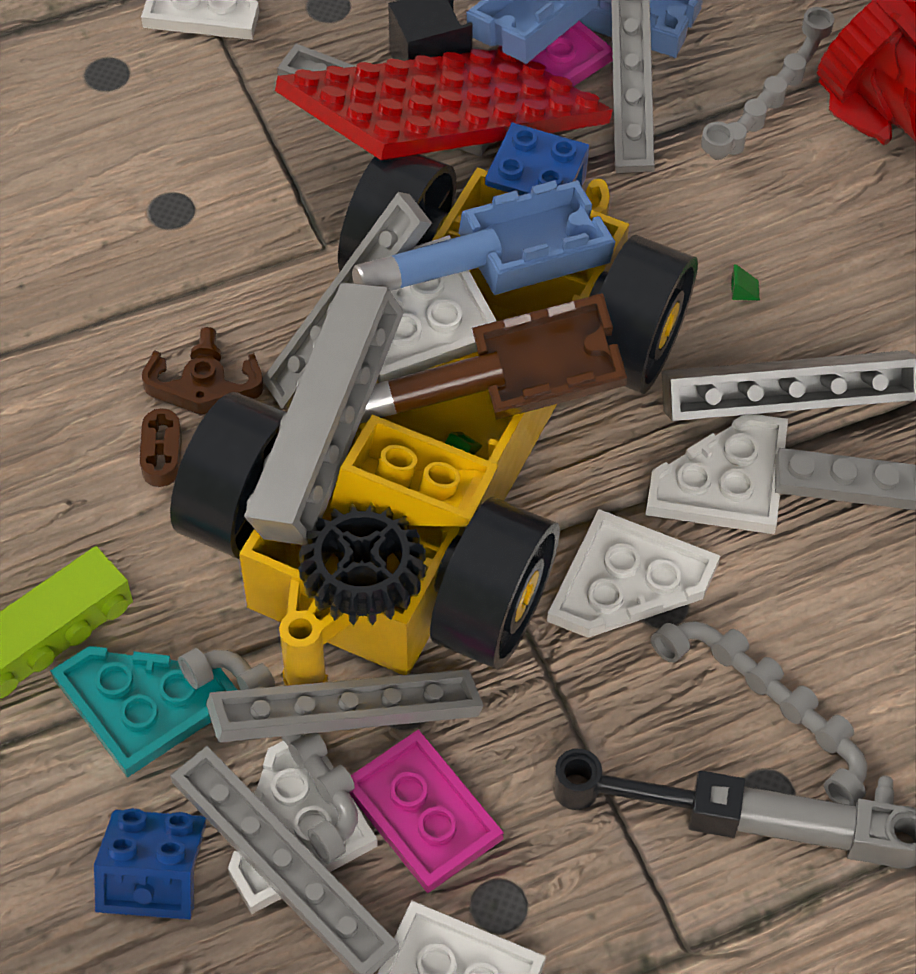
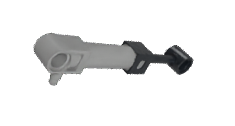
[553,749,916,869]

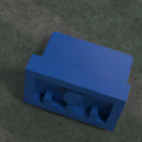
[485,123,589,196]
[94,809,206,920]

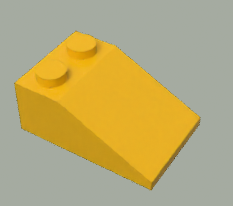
[330,414,499,527]

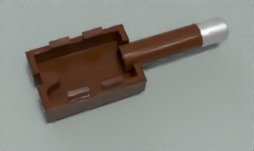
[360,293,627,423]

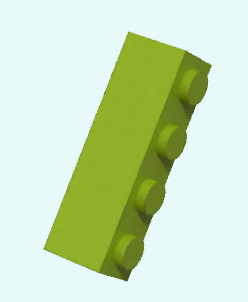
[0,546,133,699]

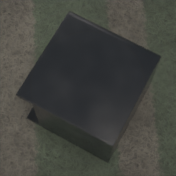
[388,0,473,61]

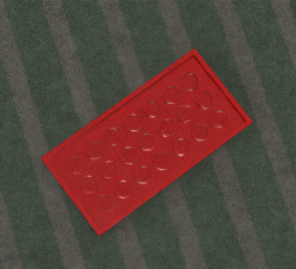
[275,46,613,160]

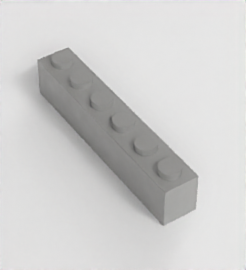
[244,283,404,545]
[662,350,916,421]

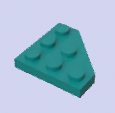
[50,646,238,778]

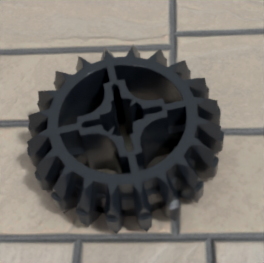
[298,502,426,626]

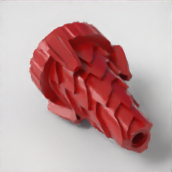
[817,0,916,145]

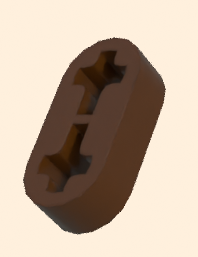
[139,408,182,487]

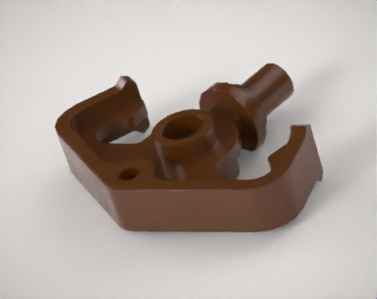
[141,327,264,414]

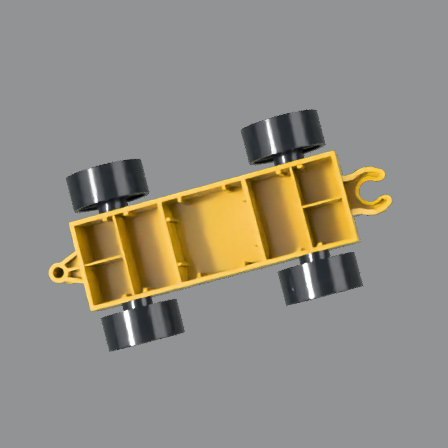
[170,154,698,686]

